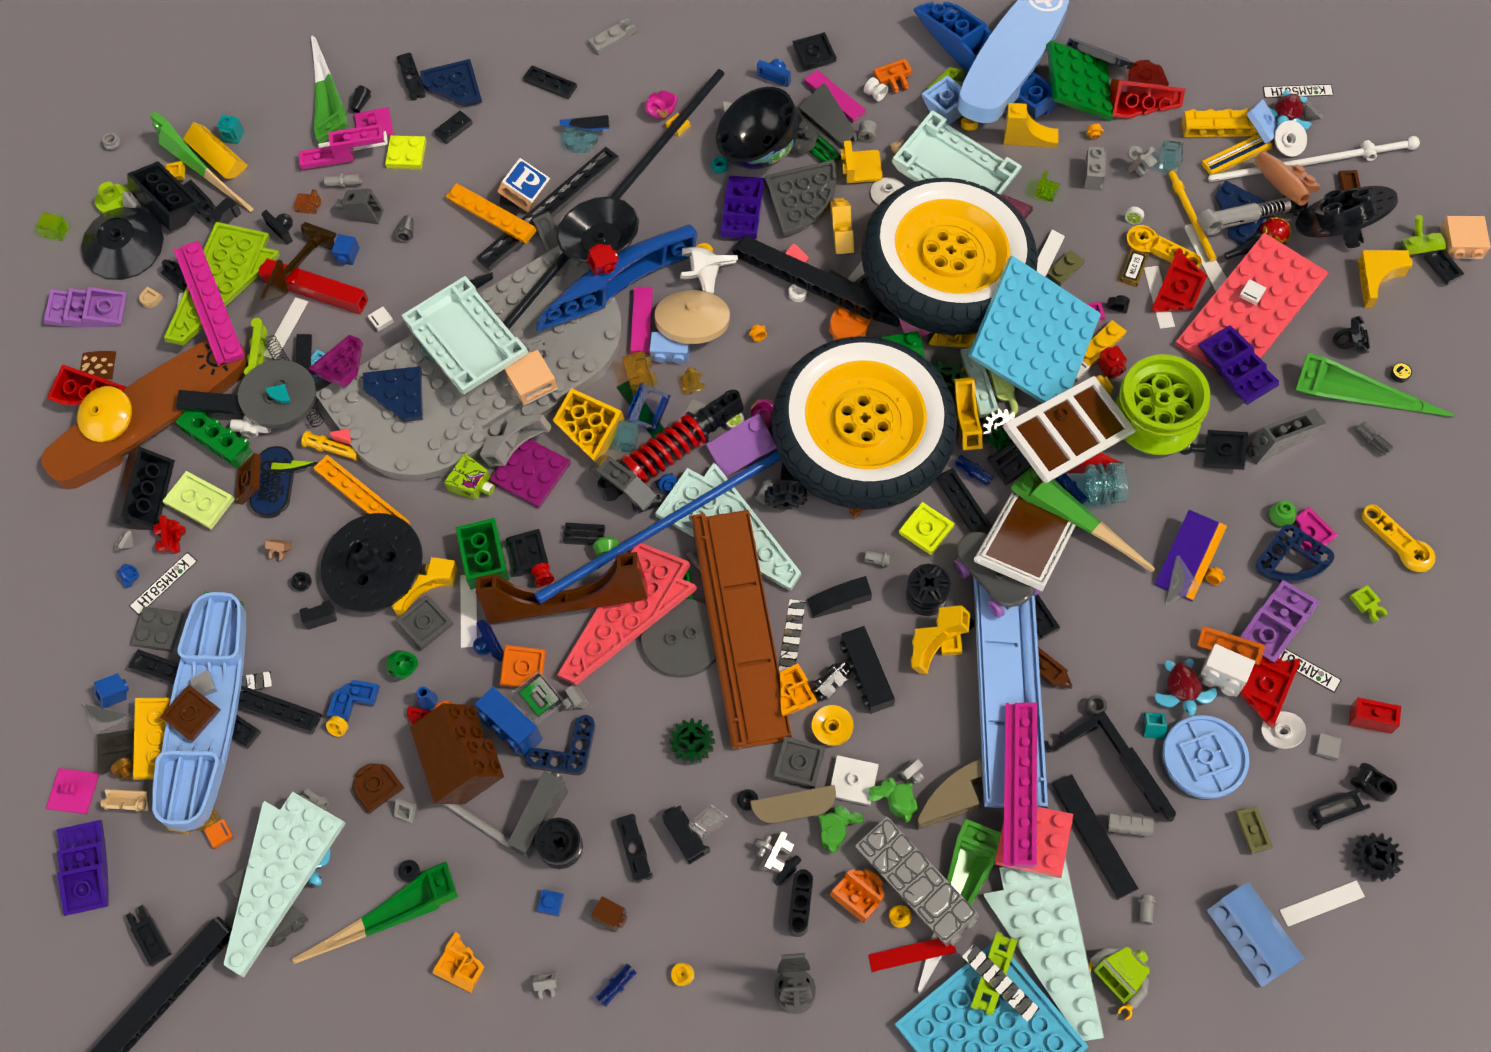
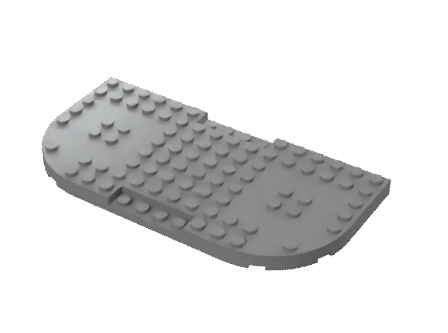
[316,245,623,482]

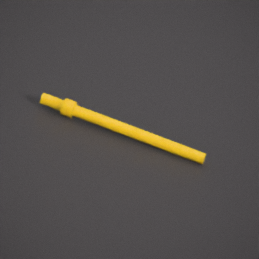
[1168,170,1217,262]

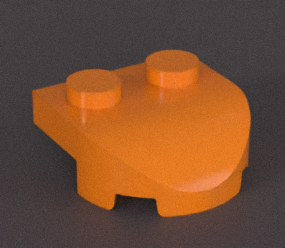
[829,306,872,340]
[829,869,885,923]

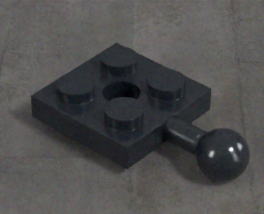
[1179,430,1248,470]

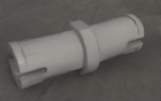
[324,173,362,187]

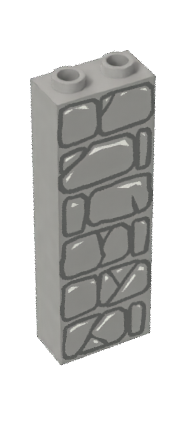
[855,817,979,947]

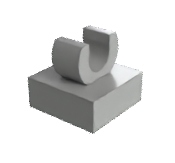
[562,685,590,710]
[897,759,924,784]
[533,971,558,999]

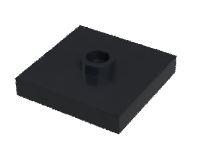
[792,32,837,71]

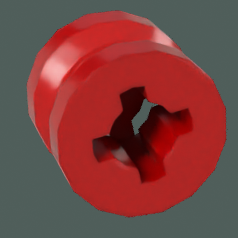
[530,563,554,587]

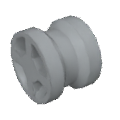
[858,120,877,143]

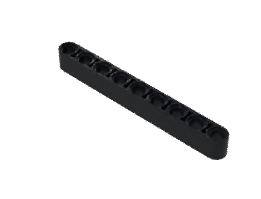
[733,236,882,319]
[90,917,232,1052]

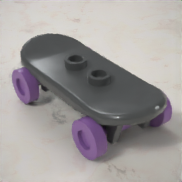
[953,532,1040,618]

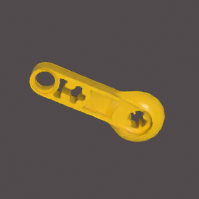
[1126,225,1202,268]
[1361,504,1436,573]

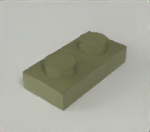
[1046,250,1085,286]
[1235,806,1273,855]

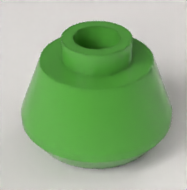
[1269,500,1297,527]
[593,537,620,557]

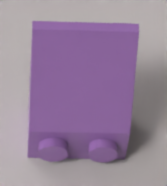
[706,414,777,477]

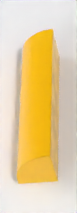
[183,122,248,179]

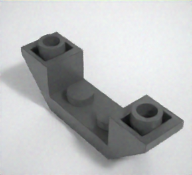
[589,455,657,511]

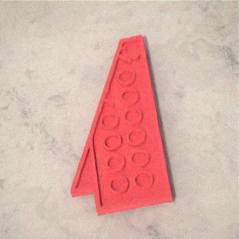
[557,543,697,686]

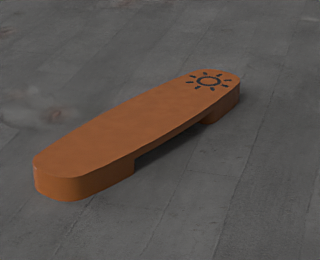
[42,339,249,489]

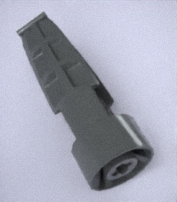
[774,953,816,1014]

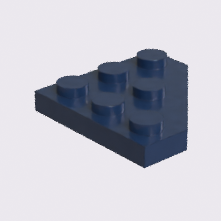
[420,59,482,107]
[1215,180,1268,245]
[363,366,423,422]

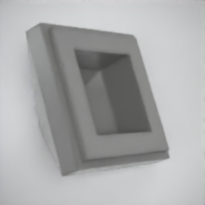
[1305,101,1324,119]
[123,192,141,208]
[113,531,134,551]
[393,798,416,823]

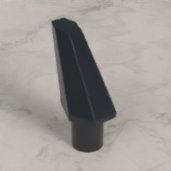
[469,272,494,289]
[774,855,801,886]

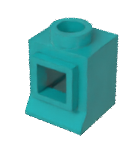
[217,115,244,144]

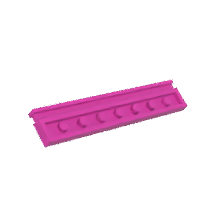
[173,241,245,366]
[1003,703,1037,868]

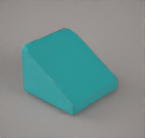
[1144,712,1167,739]

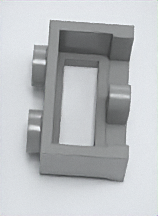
[1084,146,1106,190]

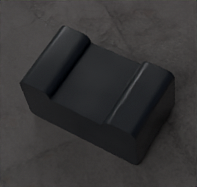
[208,197,241,225]
[299,600,337,630]

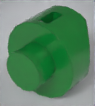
[386,650,418,679]

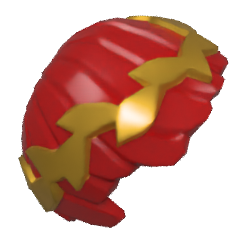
[1260,217,1291,244]

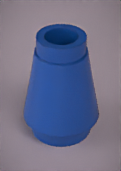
[417,686,438,710]

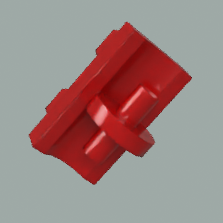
[153,515,186,554]

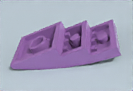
[44,287,127,327]
[1240,580,1319,663]

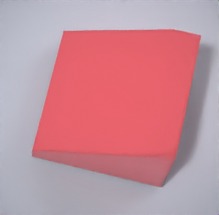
[786,243,809,263]
[330,428,352,447]

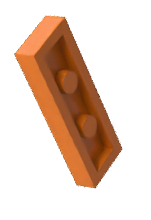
[1197,626,1266,665]

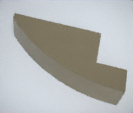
[916,758,983,830]

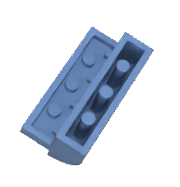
[1207,883,1305,987]

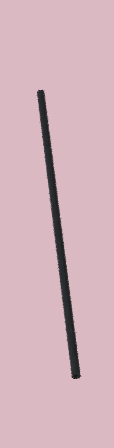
[503,69,725,330]

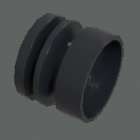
[906,563,951,616]
[535,817,583,869]

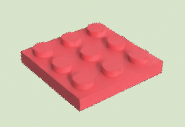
[995,807,1073,878]

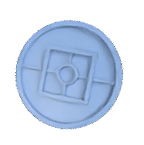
[1162,715,1249,799]

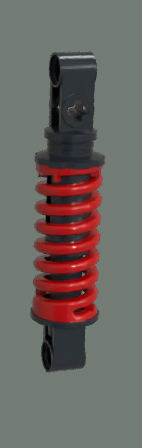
[597,389,744,501]

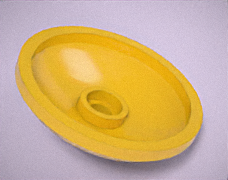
[77,386,132,443]

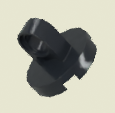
[1333,316,1370,355]

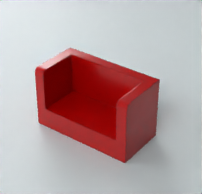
[1349,697,1401,734]

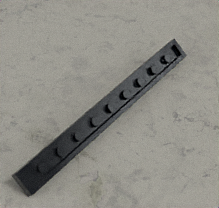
[477,147,619,271]
[936,468,1060,639]
[128,649,322,734]

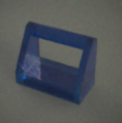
[626,383,671,431]

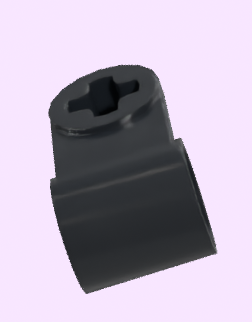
[1350,763,1397,802]

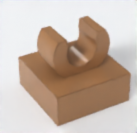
[265,539,292,560]

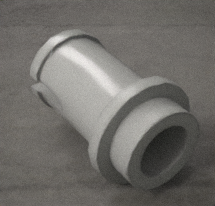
[754,479,776,505]
[865,549,891,568]
[301,789,329,810]
[1139,895,1156,925]

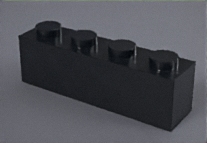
[839,626,895,714]

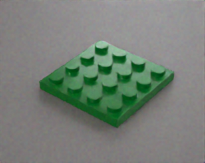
[1046,40,1114,121]

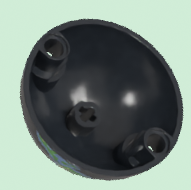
[716,87,802,169]

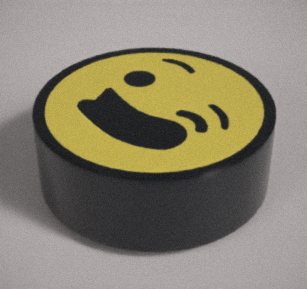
[1390,363,1412,383]

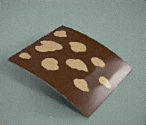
[80,351,116,380]

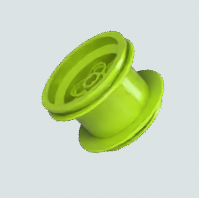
[1115,354,1210,455]

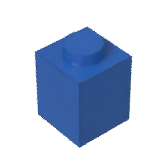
[331,234,360,265]
[94,673,129,709]

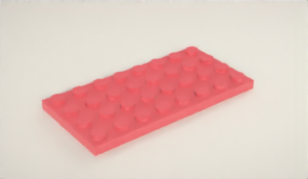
[1175,233,1329,373]

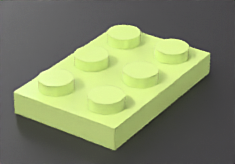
[162,471,235,530]

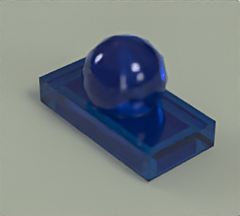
[473,620,504,662]

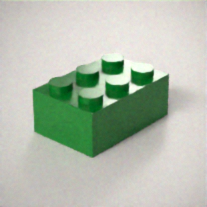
[456,518,510,590]

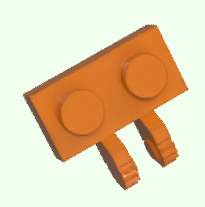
[873,58,912,94]

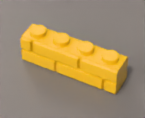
[1181,108,1257,137]

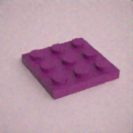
[490,439,571,509]

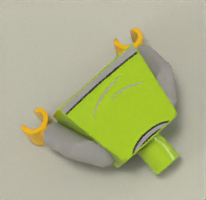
[1088,947,1150,1020]

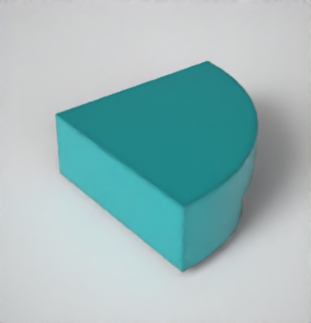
[266,384,290,404]

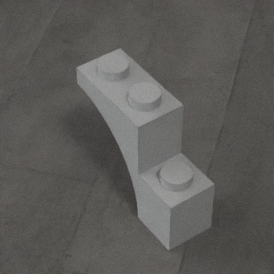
[480,414,551,467]

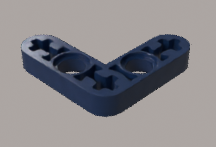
[526,715,596,775]

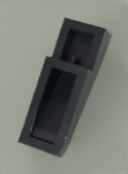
[807,576,872,618]

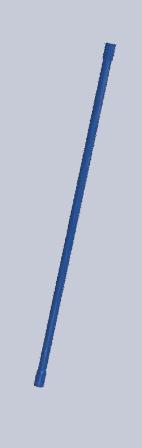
[534,403,866,604]

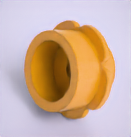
[1086,124,1104,139]
[749,324,767,342]
[1205,567,1225,586]

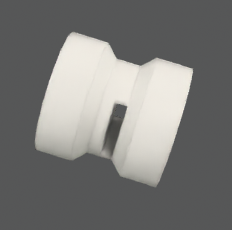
[864,77,888,102]

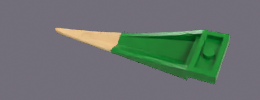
[292,861,458,964]

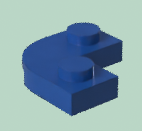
[327,680,380,722]

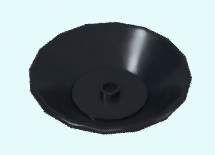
[556,197,639,263]
[81,207,164,280]

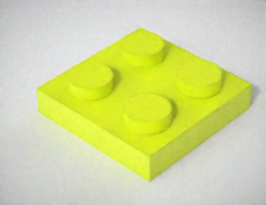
[385,135,426,169]
[899,502,955,555]

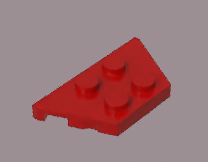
[1151,248,1207,313]
[1239,658,1301,728]

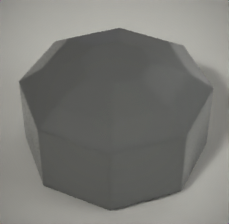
[1086,695,1107,717]

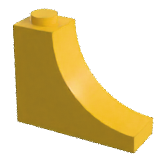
[1004,103,1058,148]
[1357,250,1412,308]

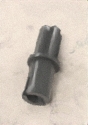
[1356,422,1393,455]

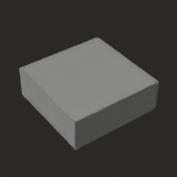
[1315,733,1342,761]

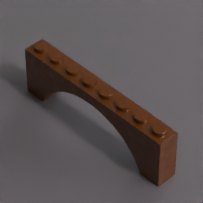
[475,552,648,624]

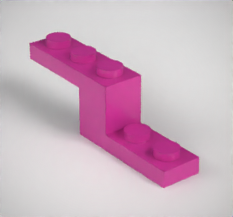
[299,124,385,170]

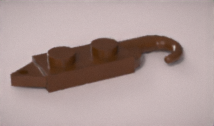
[1038,647,1073,689]

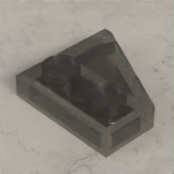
[97,729,134,775]

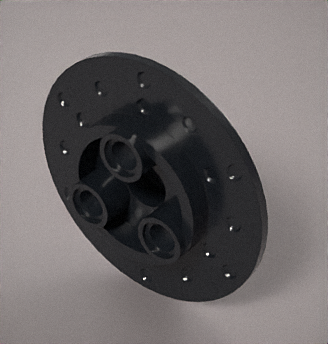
[1295,186,1398,249]
[321,513,423,613]

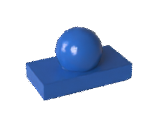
[757,59,791,87]

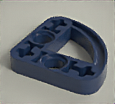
[1256,524,1334,583]

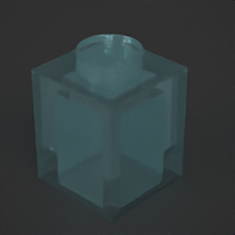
[1160,140,1183,171]
[614,421,640,452]

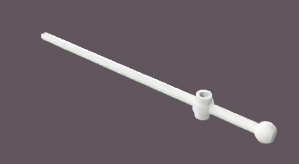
[1208,136,1420,182]

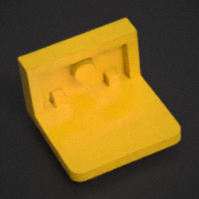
[841,141,882,183]

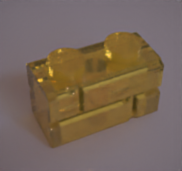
[622,351,657,397]

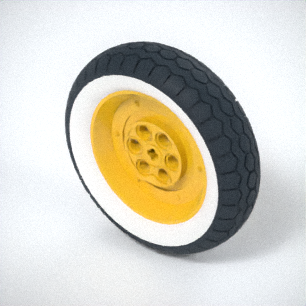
[861,178,1038,335]
[772,336,957,510]

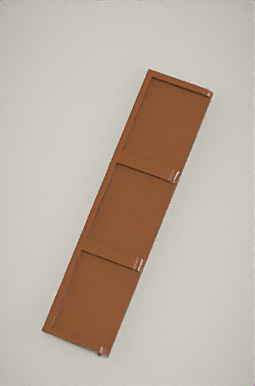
[691,510,792,750]

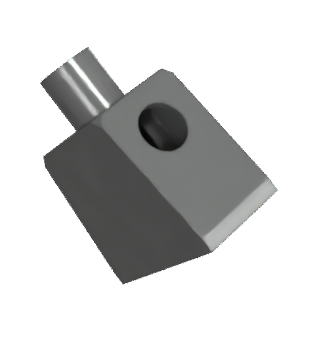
[336,189,384,224]

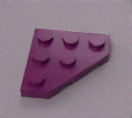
[308,335,363,387]

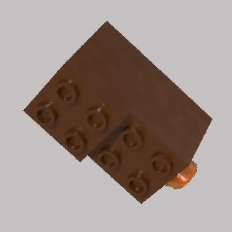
[410,700,504,804]

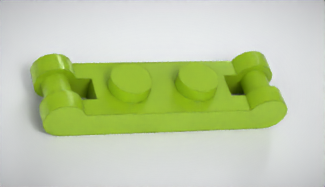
[244,318,267,375]
[970,931,1018,1016]

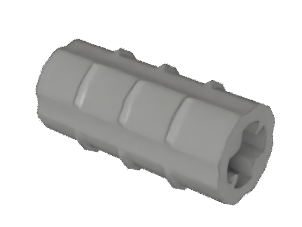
[1107,812,1154,837]

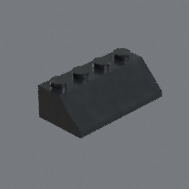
[127,161,200,231]
[111,446,175,531]

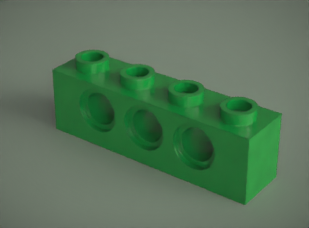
[175,411,253,469]

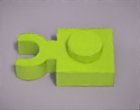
[1349,585,1388,623]

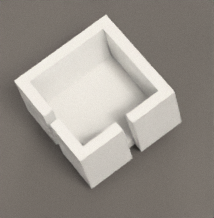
[1199,644,1255,697]

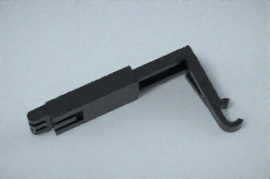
[1044,710,1176,822]

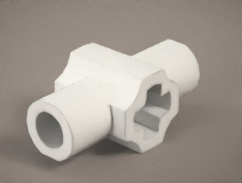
[230,416,271,439]

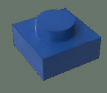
[537,889,564,917]

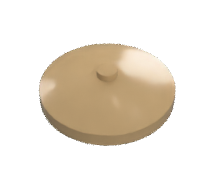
[655,290,730,344]

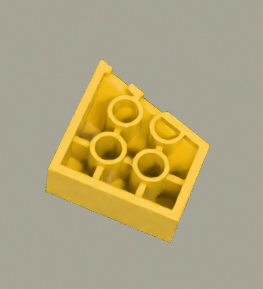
[553,388,625,462]

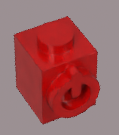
[587,244,619,276]
[1097,345,1127,378]

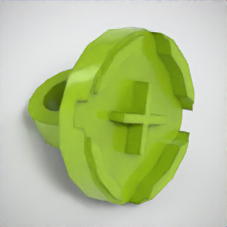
[95,181,129,214]

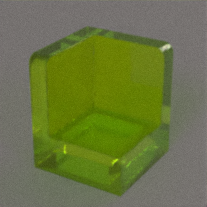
[1035,170,1060,202]
[36,212,70,241]

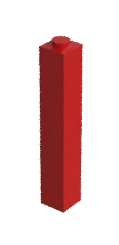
[258,258,369,315]

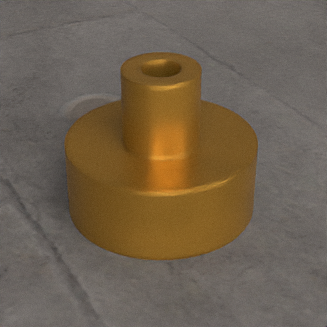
[110,758,133,780]

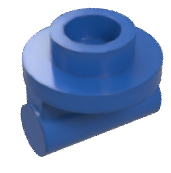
[655,473,678,493]
[117,564,139,588]

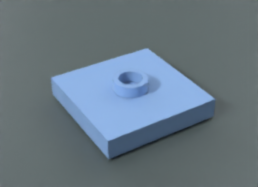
[1247,99,1278,144]

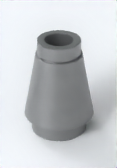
[395,215,413,242]

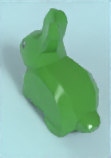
[869,778,918,823]
[819,806,864,853]

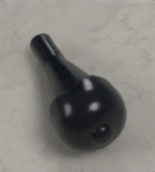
[1224,233,1263,260]

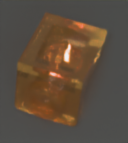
[294,189,321,214]

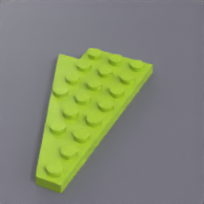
[164,222,280,346]

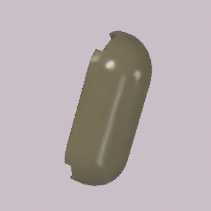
[750,785,836,823]

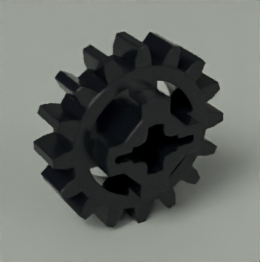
[764,482,807,510]
[1352,833,1404,882]

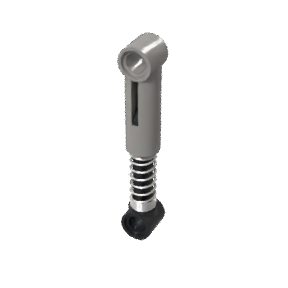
[1197,196,1308,235]

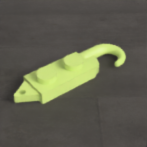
[987,369,1018,417]

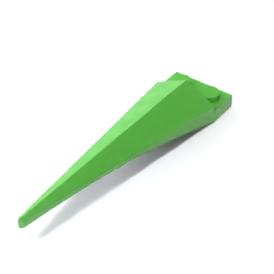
[1295,353,1454,417]

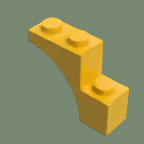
[830,197,854,254]
[954,377,983,450]
[392,557,458,617]
[910,605,970,675]

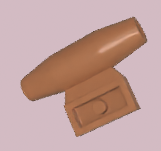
[1255,151,1321,206]

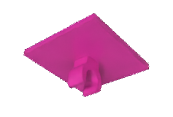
[354,107,394,137]
[46,768,100,814]

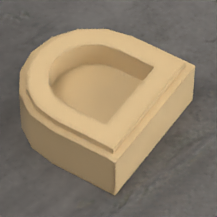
[139,287,163,308]

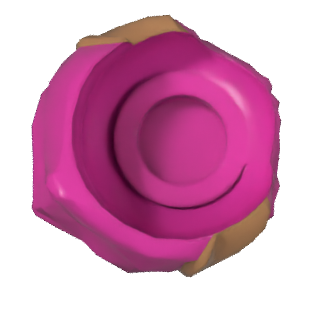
[644,90,678,119]
[750,398,774,430]

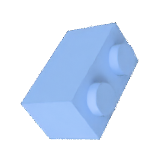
[650,332,690,364]

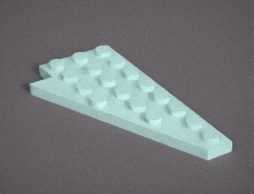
[655,463,801,591]
[223,792,346,977]
[984,857,1104,1041]

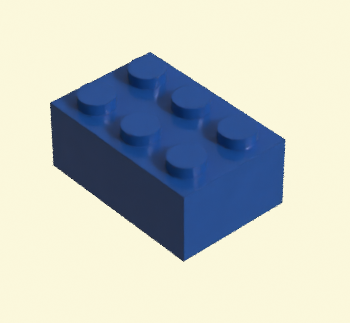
[475,686,543,757]

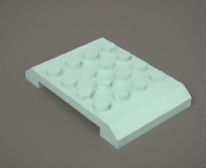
[892,110,1022,195]
[402,276,529,394]

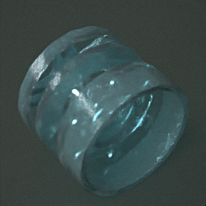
[1084,462,1128,506]

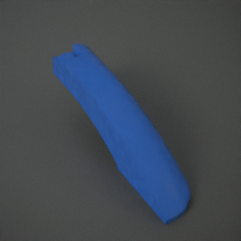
[914,2,1058,119]
[536,224,697,332]

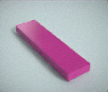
[805,70,866,123]
[630,287,653,354]

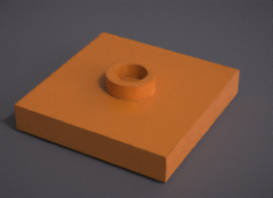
[500,645,546,689]

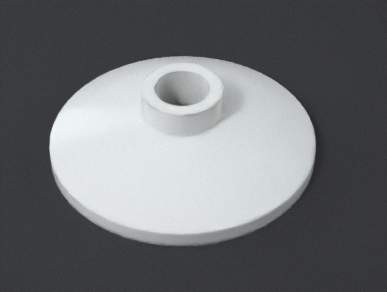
[1274,120,1307,157]
[870,177,905,205]
[1262,711,1306,749]

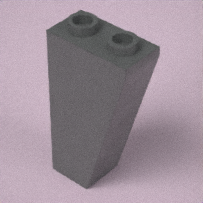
[799,83,858,149]
[1247,408,1326,465]
[507,770,568,859]
[225,868,309,947]

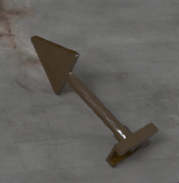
[260,222,337,301]

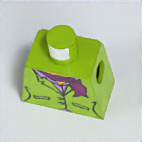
[444,453,495,500]

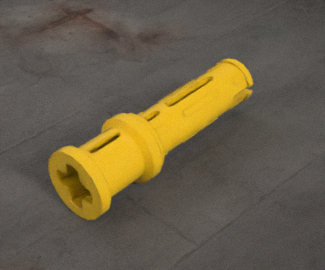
[301,430,359,461]

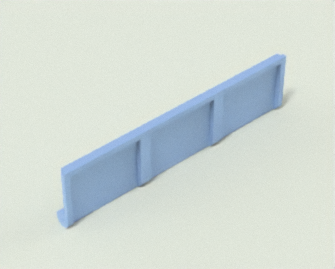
[973,577,1048,809]

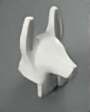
[680,247,738,294]

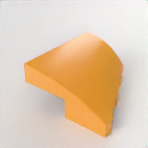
[780,663,817,717]
[433,932,484,993]

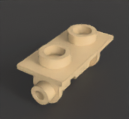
[101,789,149,812]

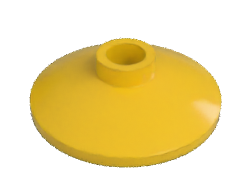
[812,705,854,746]

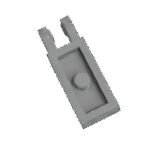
[589,18,637,55]

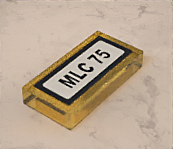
[1119,249,1149,287]

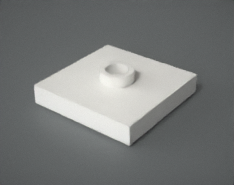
[831,755,879,806]

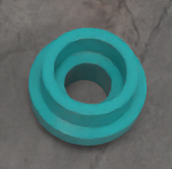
[711,156,729,174]

